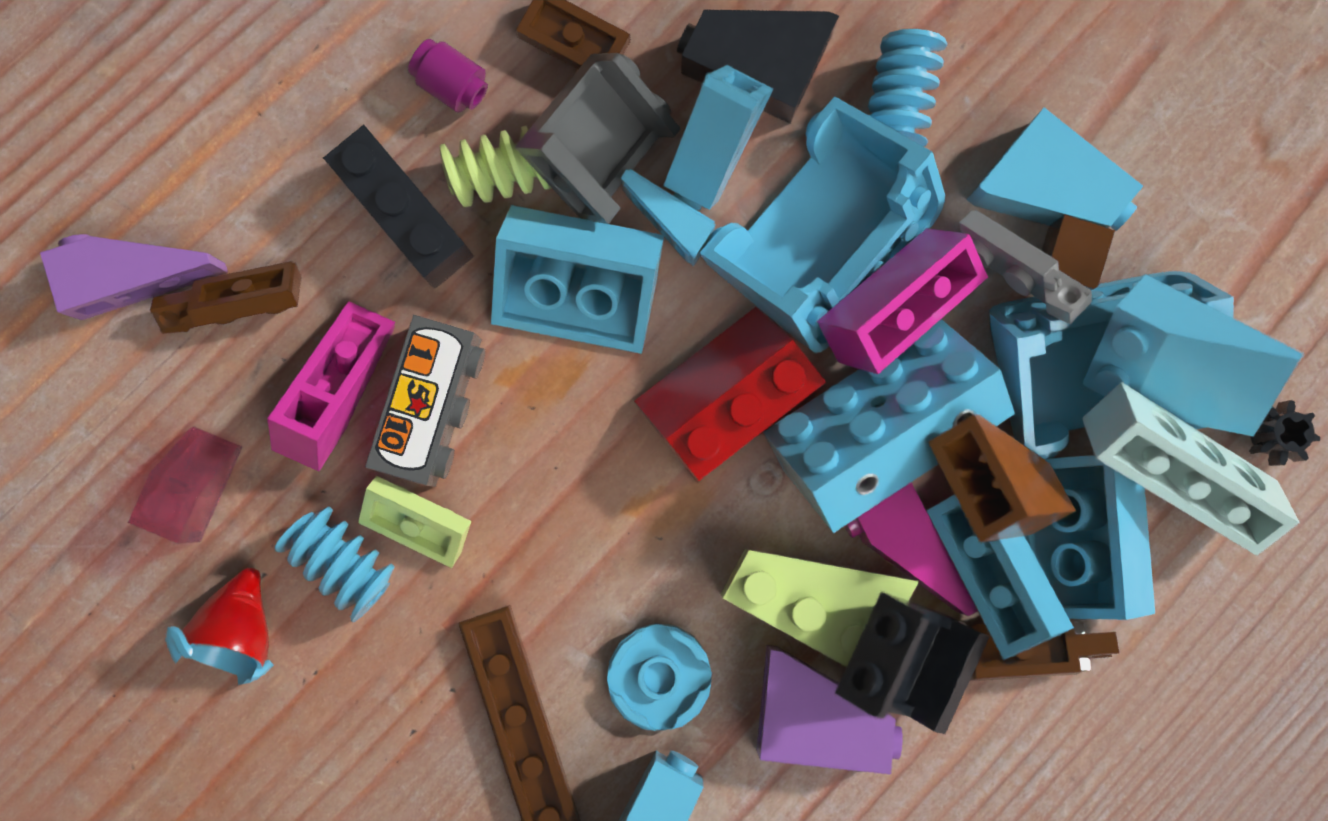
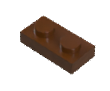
[516,0,631,70]

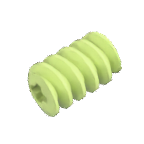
[440,126,551,207]

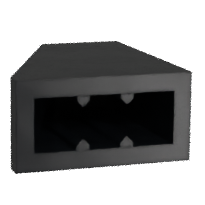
[676,10,839,124]

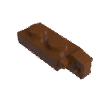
[150,261,302,334]
[968,619,1119,681]

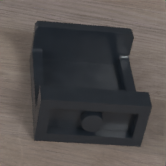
[835,591,990,734]

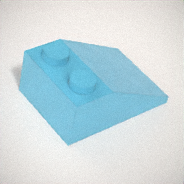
[1082,274,1304,437]

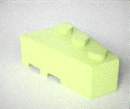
[720,549,919,667]

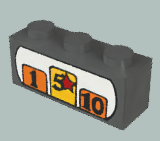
[365,314,486,487]

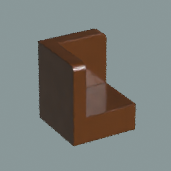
[1041,214,1115,290]

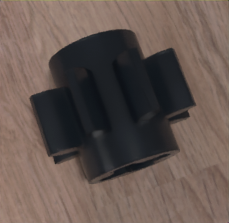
[1249,400,1321,466]

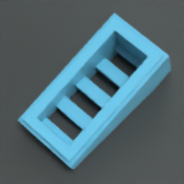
[621,169,716,267]

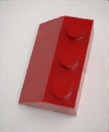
[634,307,826,483]

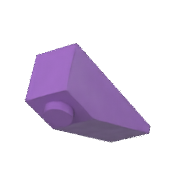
[40,234,228,320]

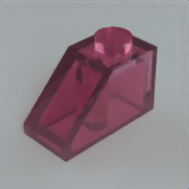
[128,426,243,543]

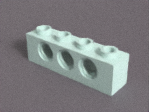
[1082,382,1300,556]

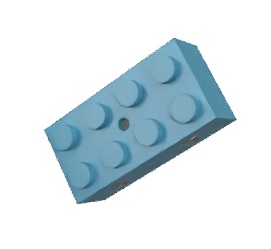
[763,319,1015,533]

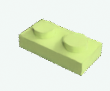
[358,475,471,568]

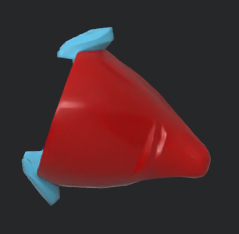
[165,567,274,685]

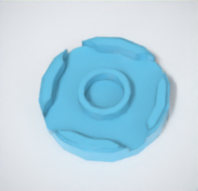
[607,623,712,731]

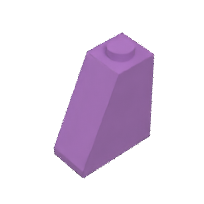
[756,645,903,774]

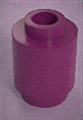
[408,39,488,113]

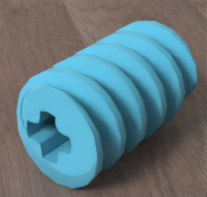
[868,29,947,147]
[274,506,395,623]

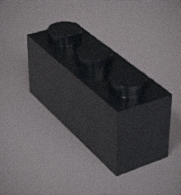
[323,124,474,289]

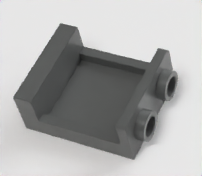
[514,53,681,224]

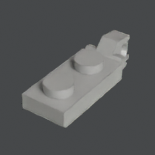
[959,210,1092,324]

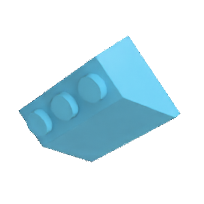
[491,205,664,354]
[1025,455,1155,620]

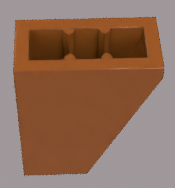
[928,414,1076,543]

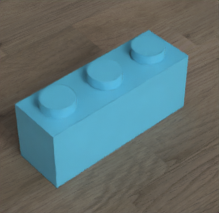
[926,495,1074,659]

